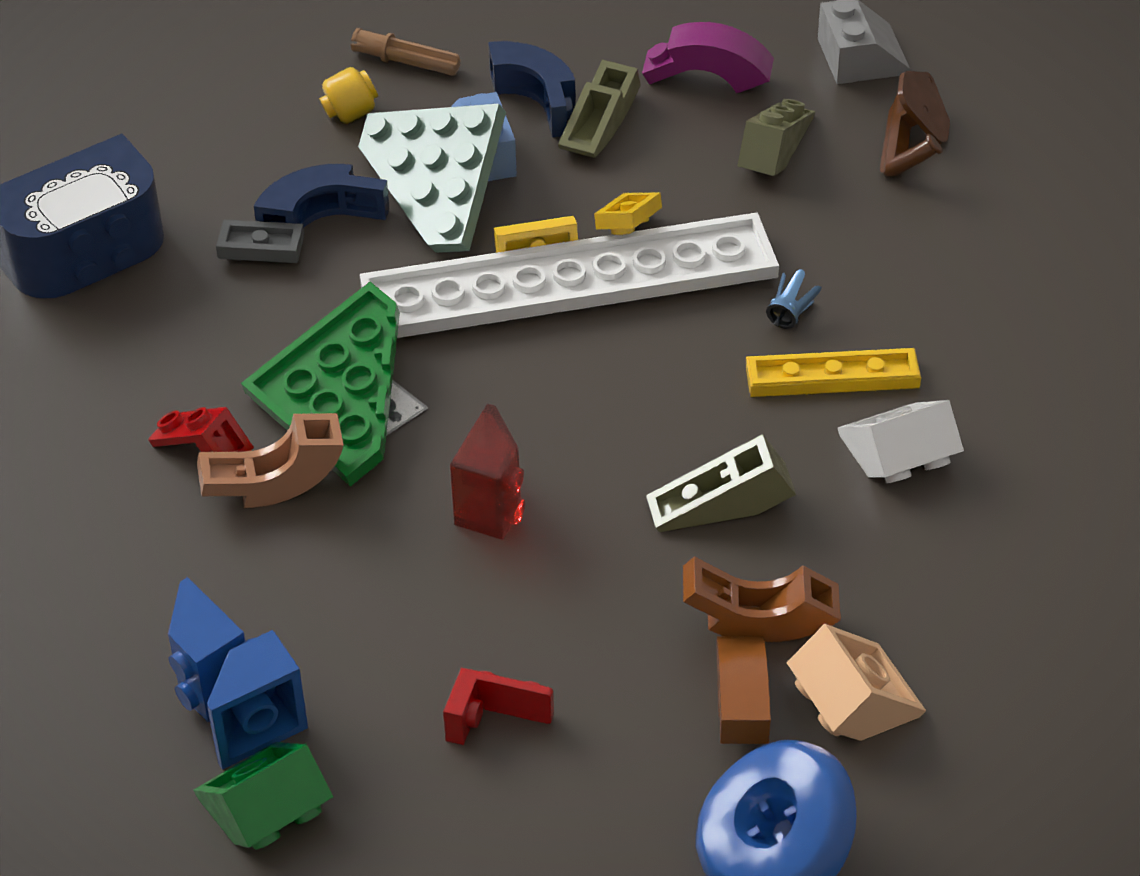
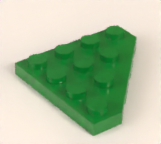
[241,282,400,487]

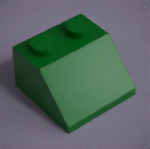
[193,742,333,850]

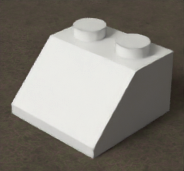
[838,400,964,483]

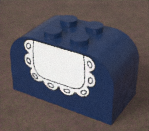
[0,133,164,298]

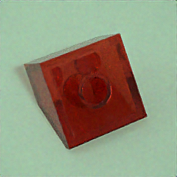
[450,403,525,540]

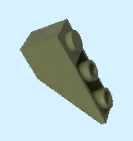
[737,99,815,176]

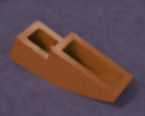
[717,636,771,744]

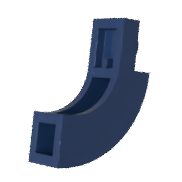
[488,41,576,138]
[254,164,390,228]

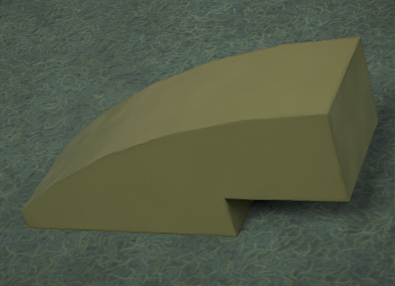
[558,59,641,158]

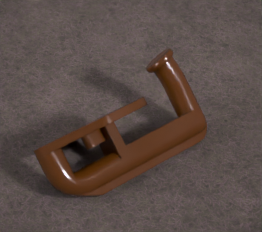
[880,71,950,177]

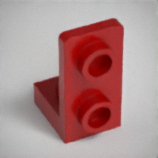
[148,407,254,452]
[443,667,554,745]

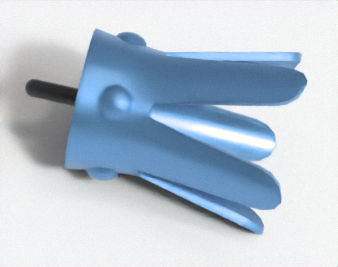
[766,269,822,329]

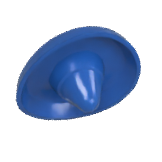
[696,740,857,876]

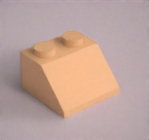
[787,624,926,741]

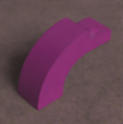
[642,22,774,94]

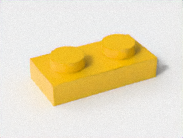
[594,192,662,235]
[494,216,578,253]

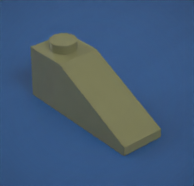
[646,434,796,532]

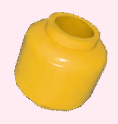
[319,67,379,124]

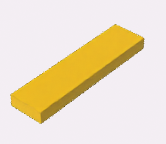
[746,348,921,397]

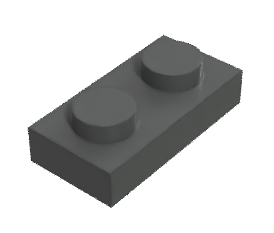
[216,219,304,263]

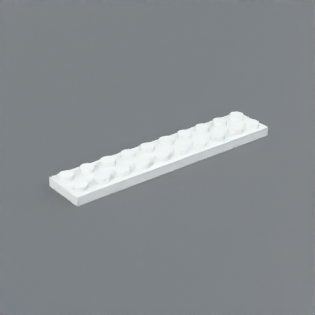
[360,212,779,338]

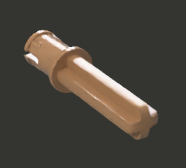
[351,28,461,75]

